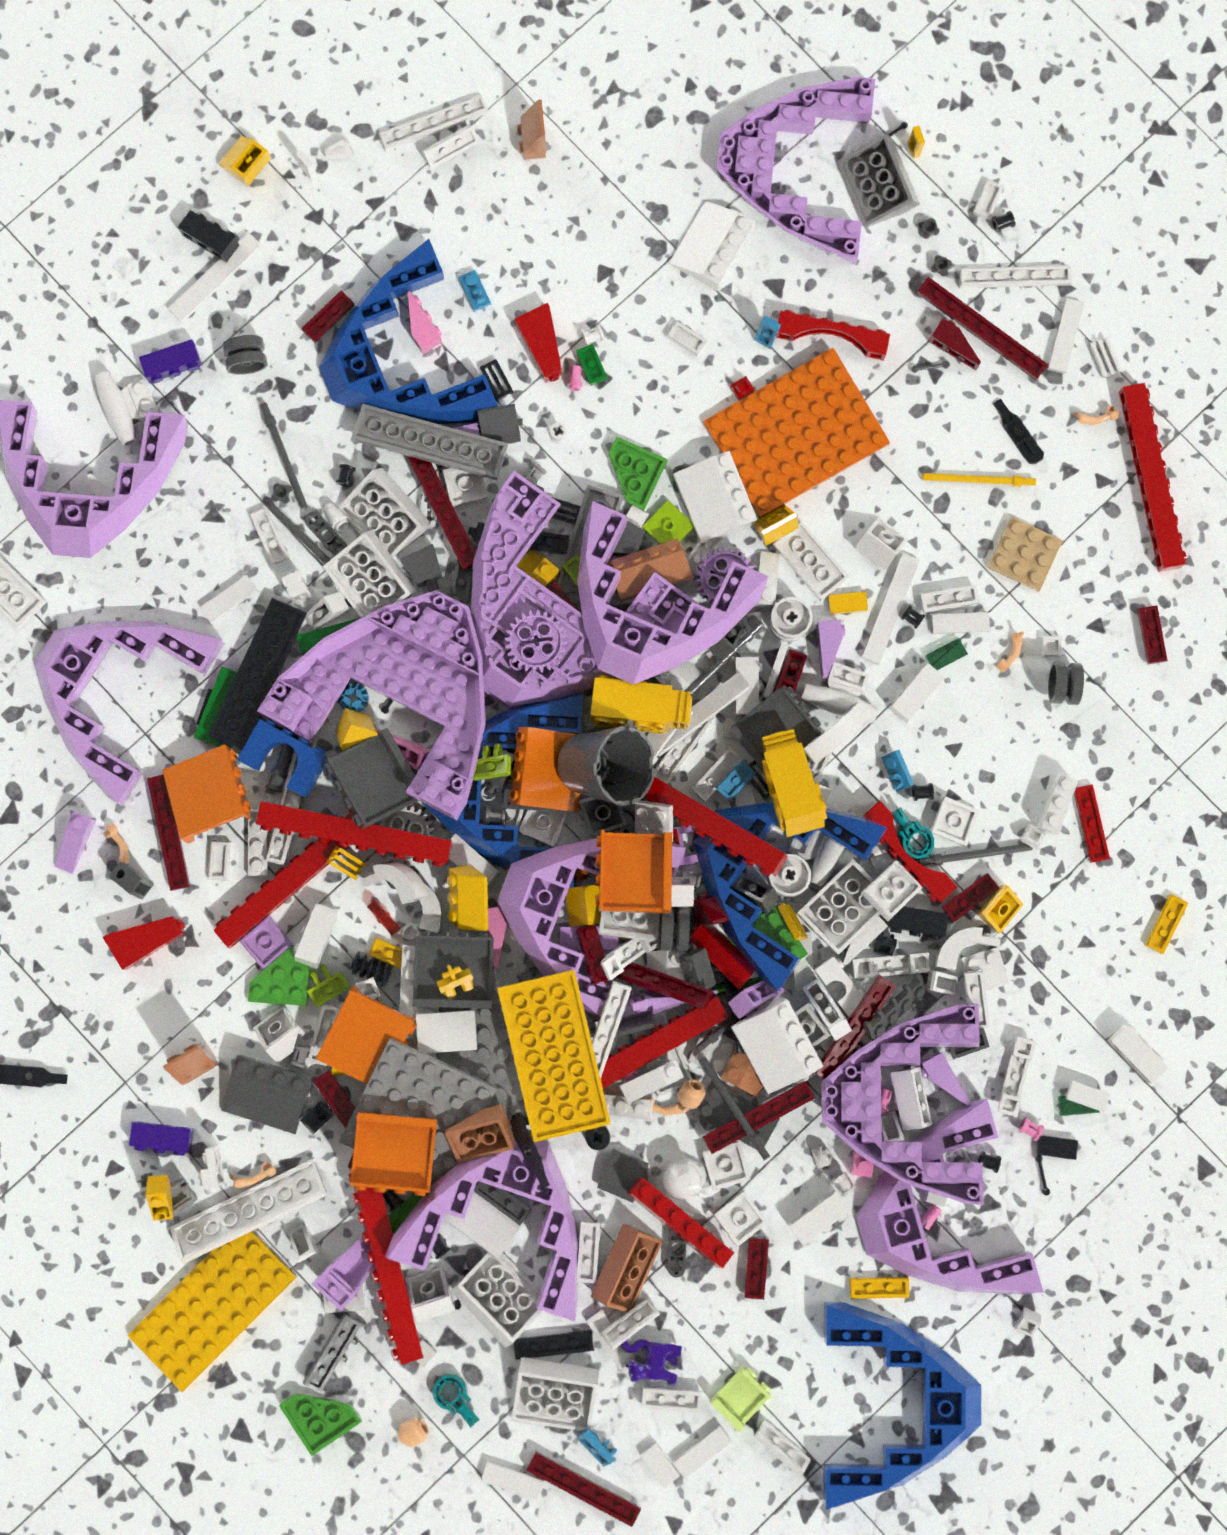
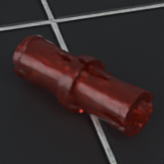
[367,899,401,936]

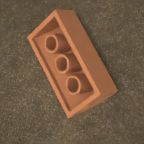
[607,539,693,602]
[721,1009,763,1098]
[590,1223,663,1312]

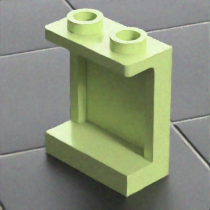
[710,1366,772,1432]

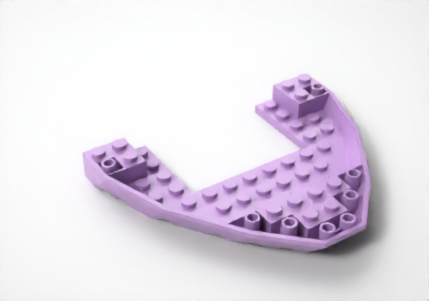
[471,471,700,707]
[257,590,486,821]

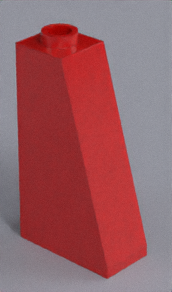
[514,302,562,383]
[102,916,186,970]
[689,923,755,989]

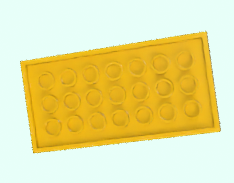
[497,969,611,1142]
[127,1231,297,1393]

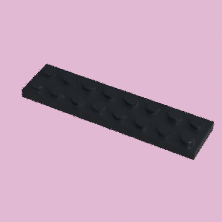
[208,598,307,751]

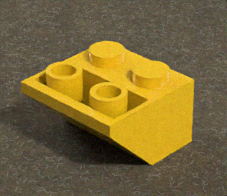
[218,136,271,187]

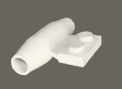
[95,371,159,446]
[801,662,879,723]
[788,811,845,888]

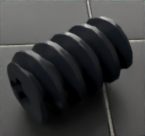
[350,951,394,987]
[585,1126,610,1150]

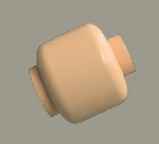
[677,1079,706,1109]
[398,1417,429,1448]

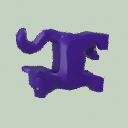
[621,1339,682,1386]

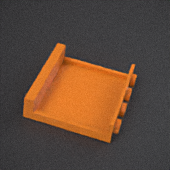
[509,727,581,812]
[162,744,251,844]
[595,830,672,913]
[316,985,417,1084]
[350,1112,437,1196]

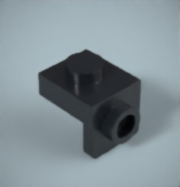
[300,1101,334,1135]

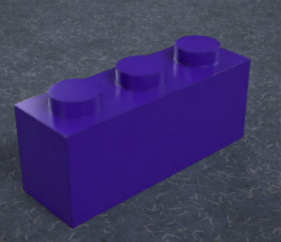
[139,339,203,384]
[129,1121,194,1156]

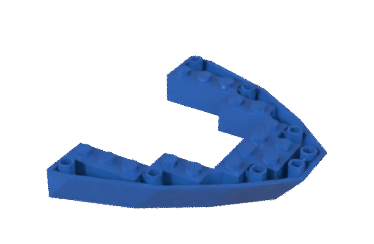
[319,239,498,424]
[421,694,583,888]
[694,803,887,992]
[823,1302,982,1510]

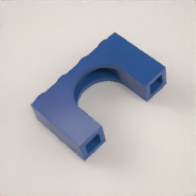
[237,719,328,798]

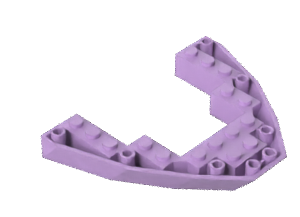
[717,77,875,265]
[0,400,188,558]
[577,501,769,685]
[34,621,225,806]
[497,838,686,1022]
[822,1004,984,1206]
[856,1098,1044,1295]
[385,1138,578,1322]

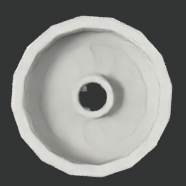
[769,597,813,643]
[767,854,811,898]

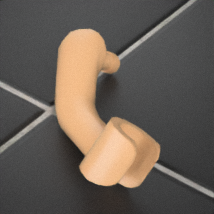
[1074,405,1119,425]
[996,631,1024,672]
[103,824,130,864]
[644,1096,687,1116]
[230,1162,276,1188]

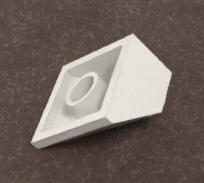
[253,1004,299,1063]

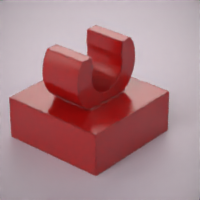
[730,376,755,401]

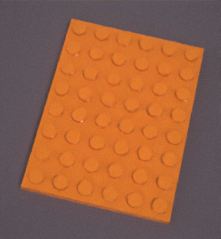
[703,347,890,518]

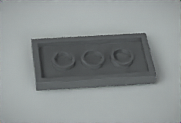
[693,1080,780,1150]

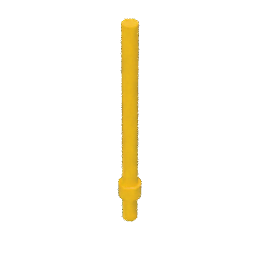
[922,473,1036,487]

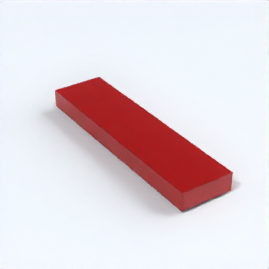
[1074,784,1110,863]

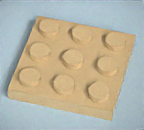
[987,517,1063,592]

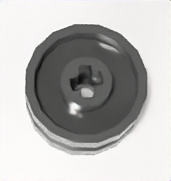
[222,335,268,375]
[1048,661,1084,705]
[659,908,690,952]

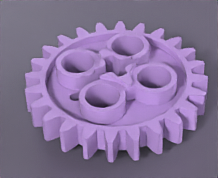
[695,547,755,603]
[505,610,568,674]

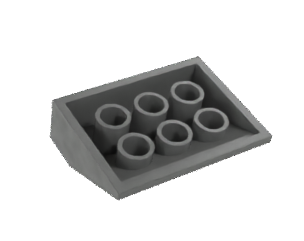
[221,1054,314,1135]

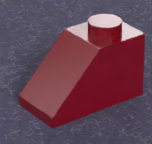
[691,893,729,925]

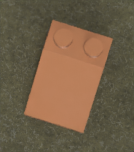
[517,99,546,160]
[444,1104,515,1163]

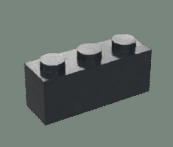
[177,210,239,263]
[886,906,949,941]

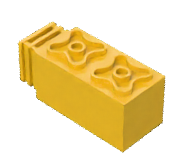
[591,675,692,734]
[762,729,827,837]

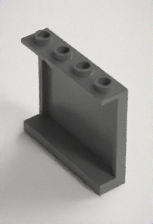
[730,684,824,770]
[323,728,419,830]
[413,932,494,1009]

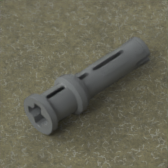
[265,736,298,793]

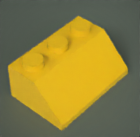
[517,550,560,588]
[447,864,488,932]

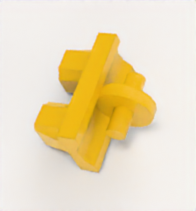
[436,964,474,999]

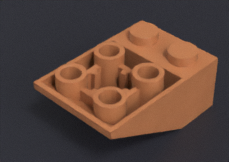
[163,1043,219,1085]

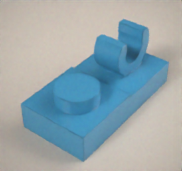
[459,269,491,312]
[754,316,781,349]
[881,749,914,792]
[715,760,756,801]
[576,1429,617,1467]

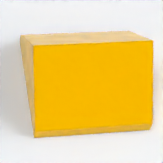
[753,504,799,546]
[335,708,378,751]
[976,884,1024,934]
[566,885,601,927]

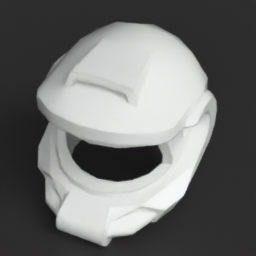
[663,1159,708,1200]

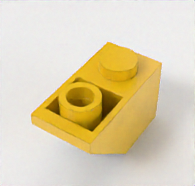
[145,1175,173,1221]

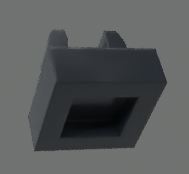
[468,522,485,544]
[873,931,897,956]

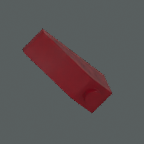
[928,318,981,371]
[774,649,808,692]

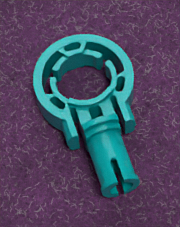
[892,807,934,859]
[433,1374,480,1428]

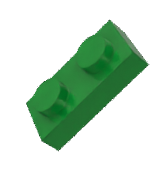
[576,344,607,386]

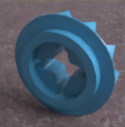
[338,683,369,712]

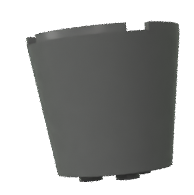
[558,726,655,806]

